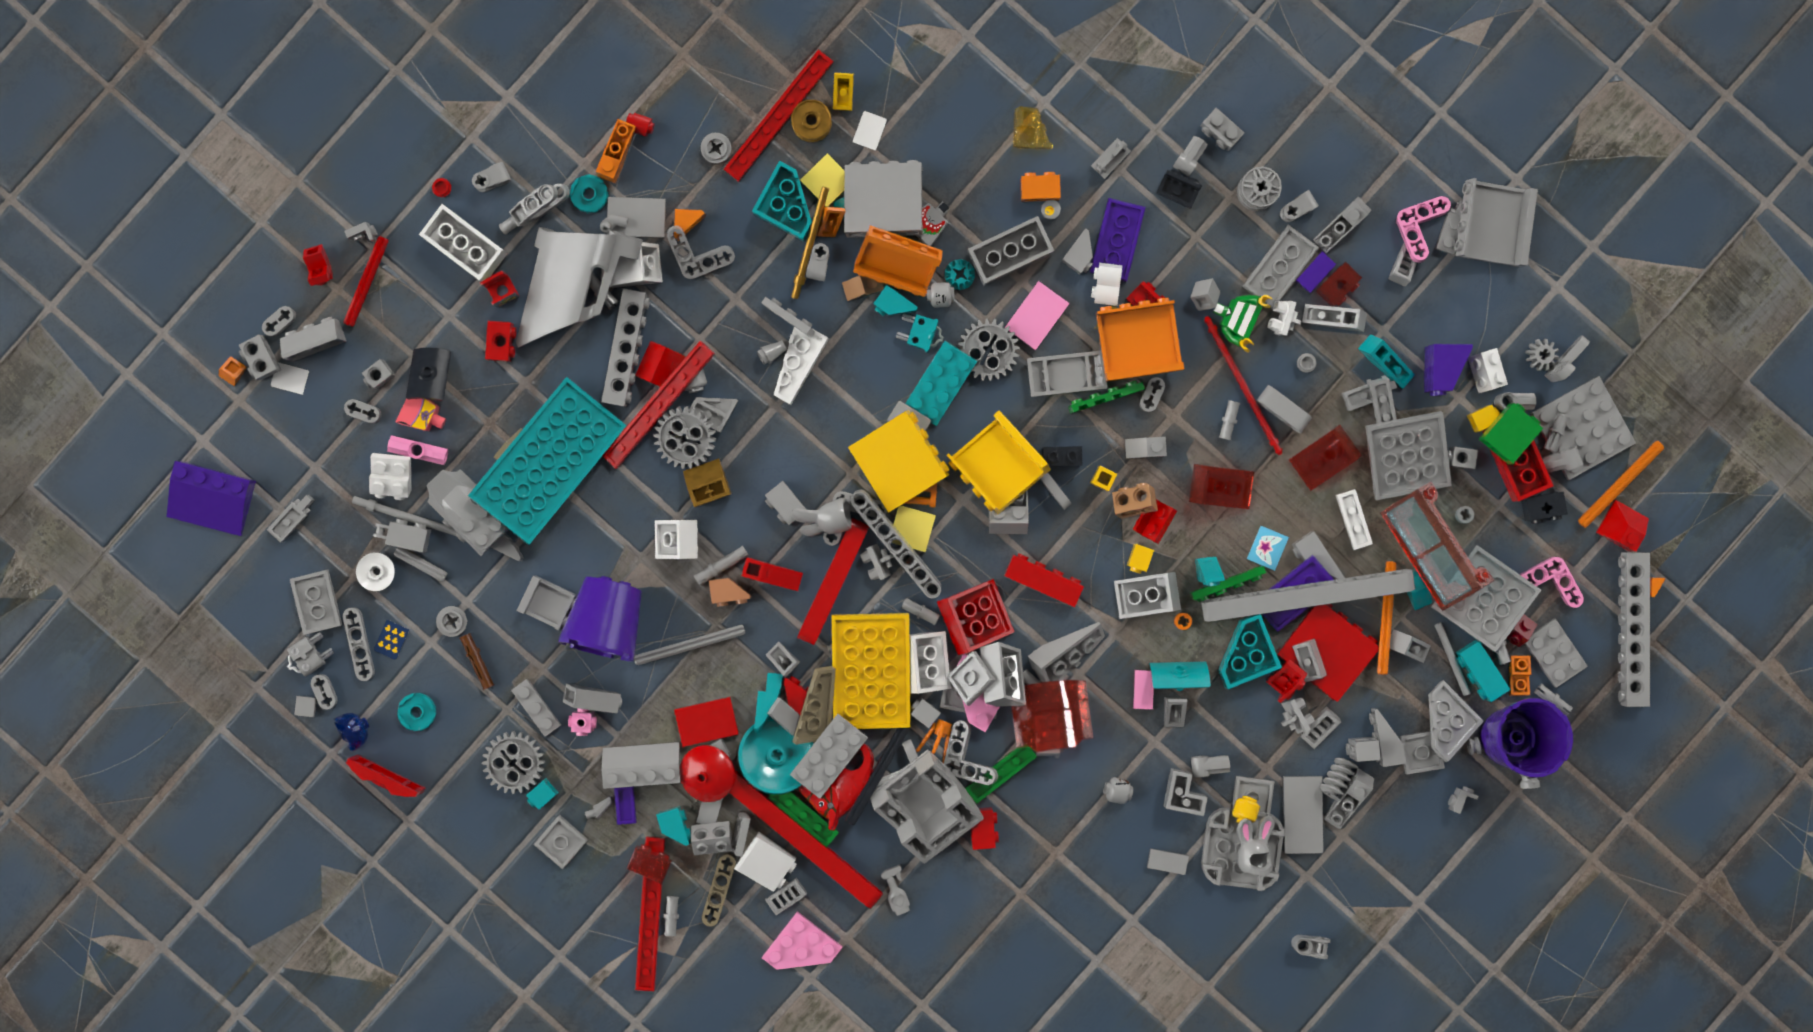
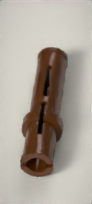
[459,633,495,690]

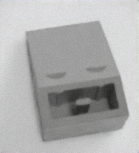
[989,490,1028,534]

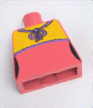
[396,398,446,431]

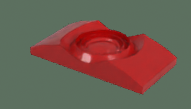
[346,754,426,797]

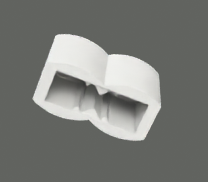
[1091,263,1122,306]

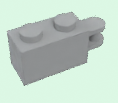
[373,519,431,552]

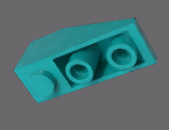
[1195,556,1225,586]

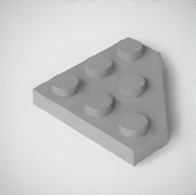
[1428,680,1483,762]

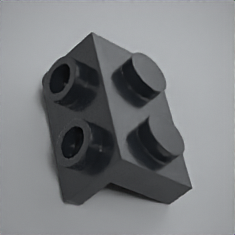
[1156,169,1202,209]

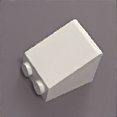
[601,242,663,288]
[734,832,797,892]

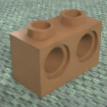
[1112,483,1158,519]

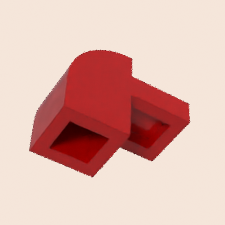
[303,244,333,286]

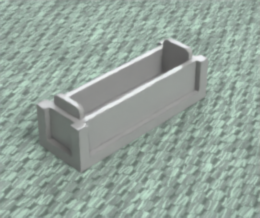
[1366,375,1397,424]

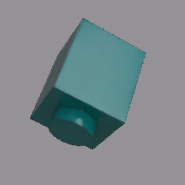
[526,778,559,810]

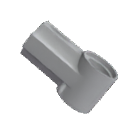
[1173,136,1208,177]
[1494,392,1536,411]
[1542,445,1583,473]
[1191,755,1230,777]

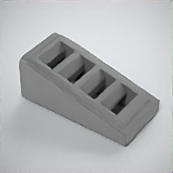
[1388,243,1421,286]
[1300,706,1341,749]
[765,877,807,915]

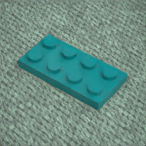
[905,340,977,426]

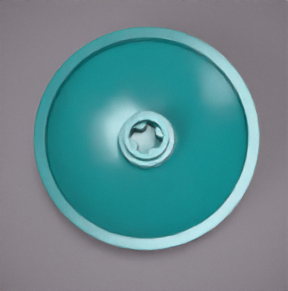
[738,717,814,794]

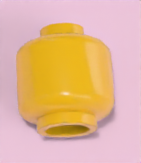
[1232,796,1260,823]

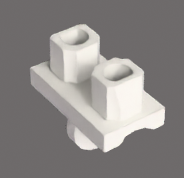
[1267,301,1301,336]

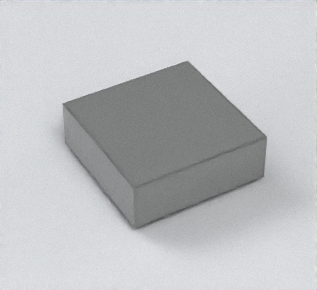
[294,696,317,717]

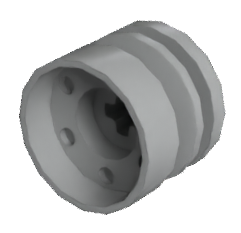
[1237,166,1282,211]

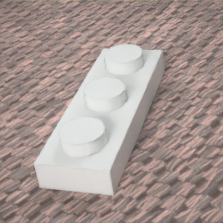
[1336,489,1373,550]

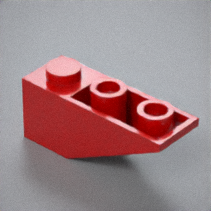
[741,557,803,591]

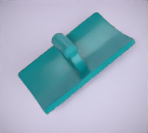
[1150,661,1211,691]

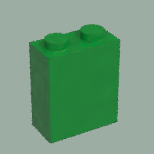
[1479,403,1543,464]

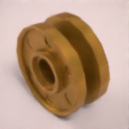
[791,99,832,143]

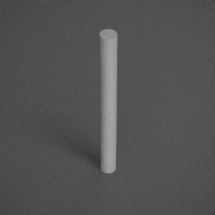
[1434,622,1471,696]

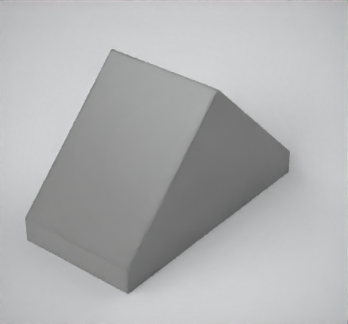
[766,642,800,677]
[1164,697,1187,727]

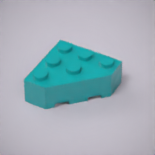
[752,161,812,242]
[1218,614,1282,689]

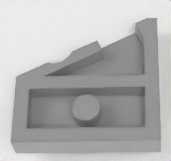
[689,397,738,433]

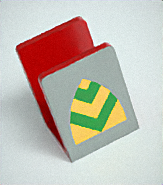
[480,271,519,308]

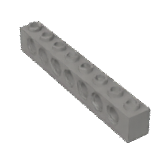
[1618,552,1650,707]

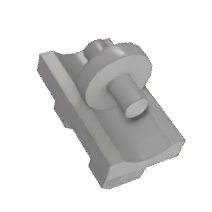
[860,544,894,580]
[1281,698,1315,734]

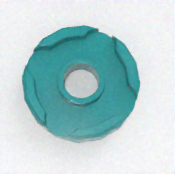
[570,174,609,213]
[397,693,437,731]

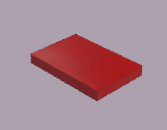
[674,696,739,747]

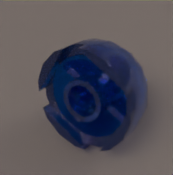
[333,713,370,752]

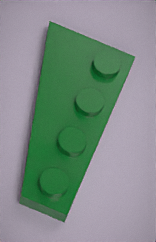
[1068,380,1145,414]

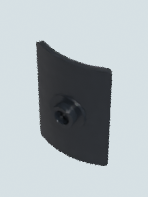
[406,348,451,401]

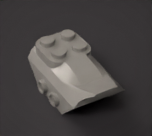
[427,469,509,556]

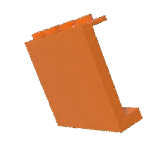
[1096,298,1184,382]

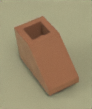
[709,578,751,607]

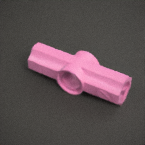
[387,435,448,465]

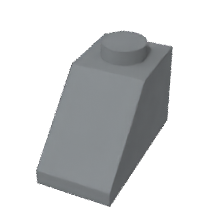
[1062,228,1093,275]
[1125,437,1167,458]
[1390,629,1431,663]

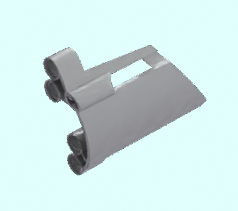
[516,227,643,348]

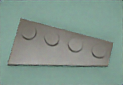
[792,666,836,745]

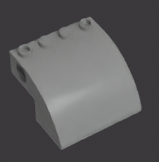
[870,750,984,864]

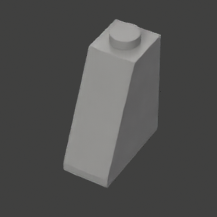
[563,684,622,713]

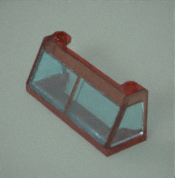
[1380,482,1495,611]

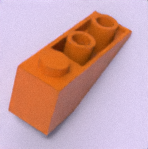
[596,119,636,184]

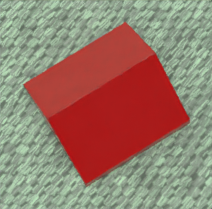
[636,341,686,387]

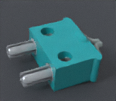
[896,313,944,353]

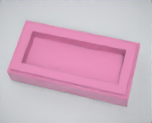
[1133,670,1154,709]

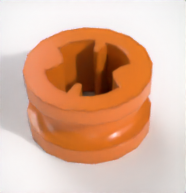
[1174,613,1192,630]

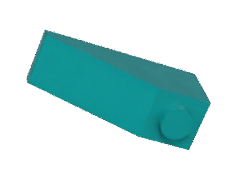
[1358,334,1415,389]

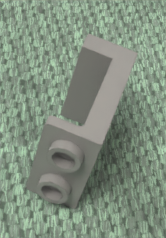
[516,575,577,630]

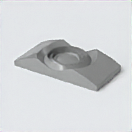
[1027,351,1108,397]

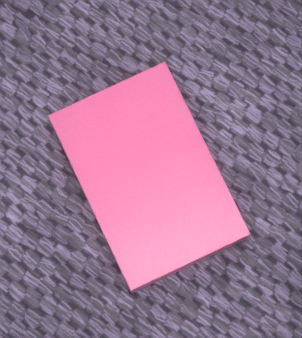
[1005,281,1070,350]

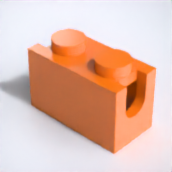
[1020,172,1061,202]

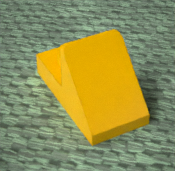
[833,73,854,111]

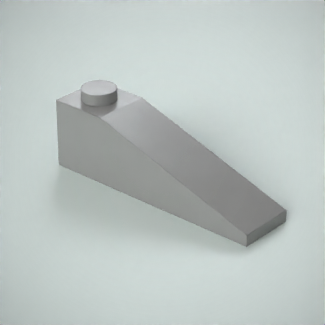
[1028,622,1105,692]

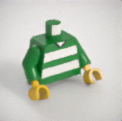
[1213,295,1273,352]

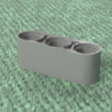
[1256,385,1312,434]

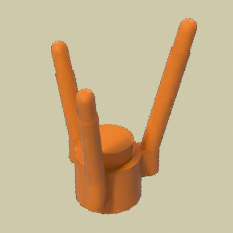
[916,719,952,764]

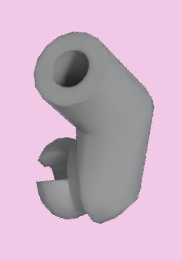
[600,215,628,233]

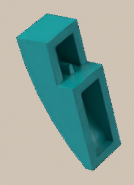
[754,673,783,733]

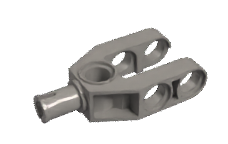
[499,183,570,234]

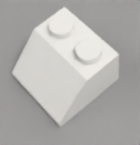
[655,520,698,559]

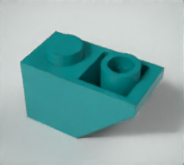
[656,806,691,846]

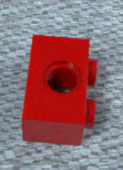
[485,321,517,362]

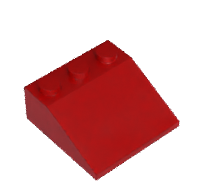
[937,579,1014,655]

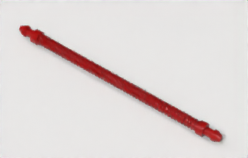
[1204,316,1282,455]

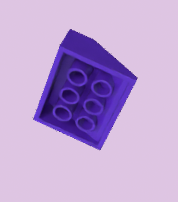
[166,461,256,536]

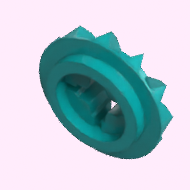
[944,259,975,290]

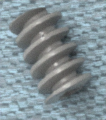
[1319,758,1358,801]

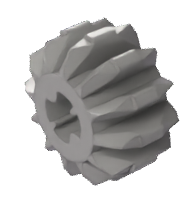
[1525,339,1559,371]

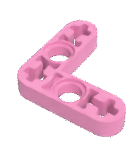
[1396,196,1451,263]
[1519,557,1584,608]

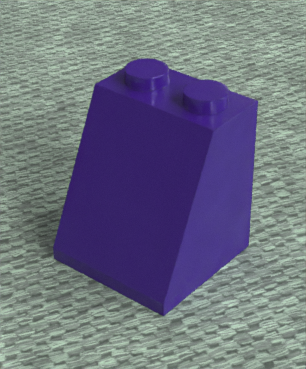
[1424,344,1473,396]

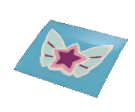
[1247,526,1289,571]

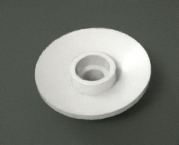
[356,553,395,591]

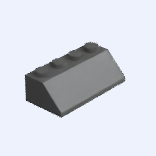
[602,742,681,789]

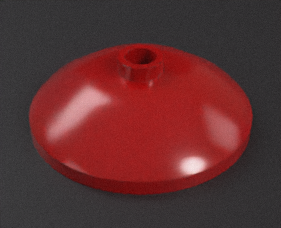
[680,745,735,802]

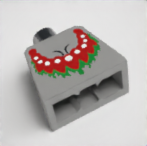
[916,201,951,247]

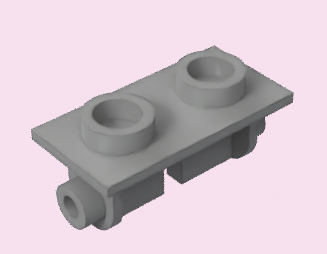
[1091,138,1131,179]

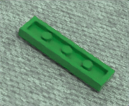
[1189,565,1266,602]
[965,741,1037,804]
[768,791,839,847]

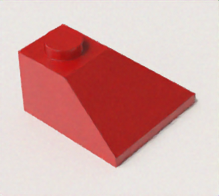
[1596,500,1649,552]

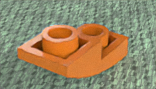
[1509,656,1531,696]

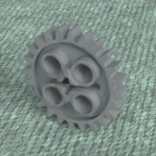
[958,318,1020,381]
[653,406,716,469]
[482,731,545,794]

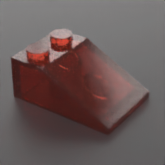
[1289,424,1362,491]
[1189,464,1254,509]

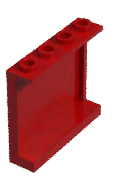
[1276,604,1379,702]

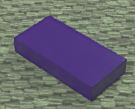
[1295,252,1336,293]
[614,786,637,825]

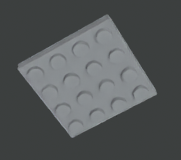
[1530,376,1636,480]
[1365,411,1452,500]
[1431,545,1541,652]

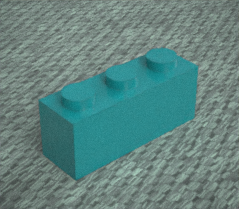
[1455,640,1511,702]

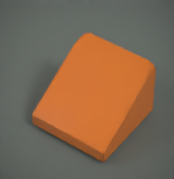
[219,356,247,386]
[1650,577,1665,597]

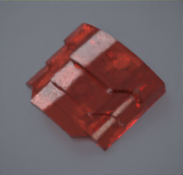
[1011,680,1094,753]

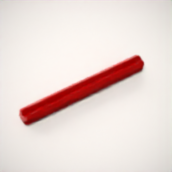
[343,236,389,327]

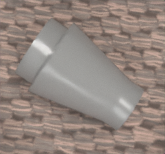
[757,340,787,365]

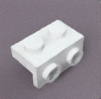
[1468,348,1508,393]

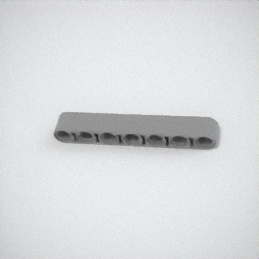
[851,490,941,598]

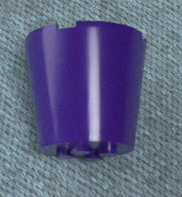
[558,576,642,662]
[1481,698,1573,777]

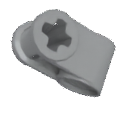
[472,162,511,192]
[1280,190,1319,222]
[806,243,829,282]
[1291,934,1331,959]

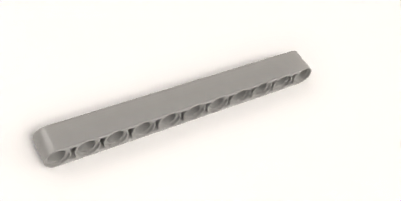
[1201,569,1415,621]

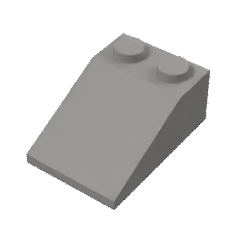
[1114,572,1181,619]

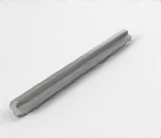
[634,625,745,665]

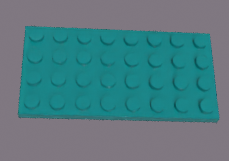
[468,377,627,545]

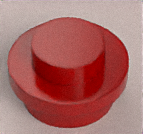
[432,178,452,198]

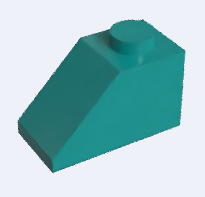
[873,285,918,317]
[1407,568,1433,610]

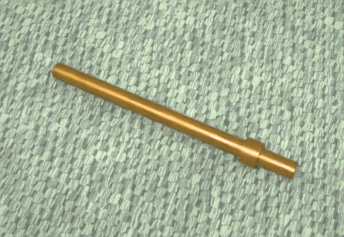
[791,186,830,299]

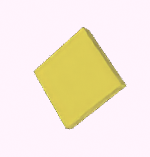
[800,153,845,207]
[891,505,936,552]

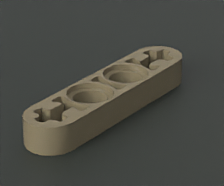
[702,853,736,926]

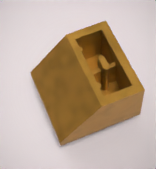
[683,458,732,507]

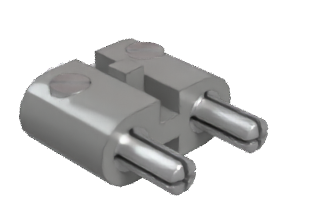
[287,632,334,677]

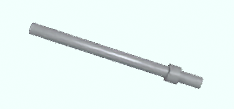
[352,496,458,536]

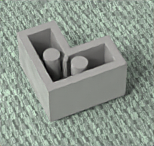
[1163,768,1208,816]

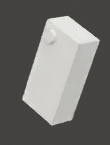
[419,204,508,281]

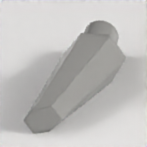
[585,796,612,819]

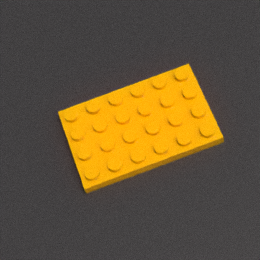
[831,613,910,729]

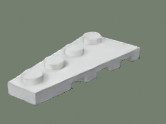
[774,327,829,405]

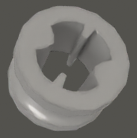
[1455,506,1474,524]
[1467,737,1481,755]

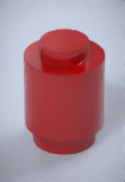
[626,113,655,137]

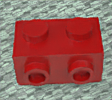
[1266,659,1308,703]

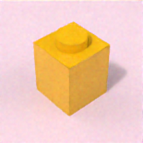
[1467,405,1500,432]
[1090,466,1117,492]
[1127,544,1154,574]

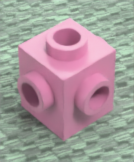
[568,708,597,736]

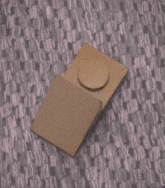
[842,276,884,301]

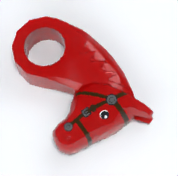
[799,743,874,831]

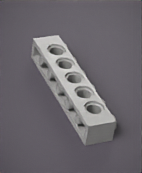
[602,289,650,407]

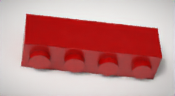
[1004,553,1084,607]

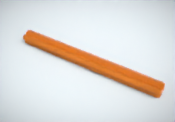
[1578,441,1664,528]
[1377,561,1396,675]

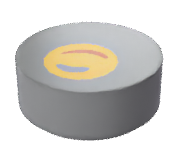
[1041,200,1061,220]

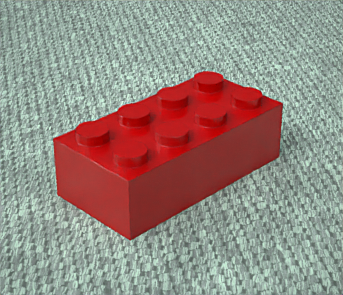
[1482,429,1554,502]

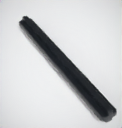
[845,728,910,825]

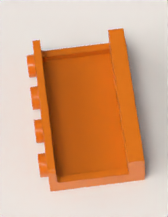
[853,225,943,297]

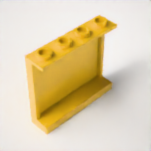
[848,410,949,513]
[947,411,1051,514]

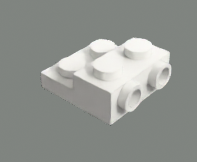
[369,453,412,500]

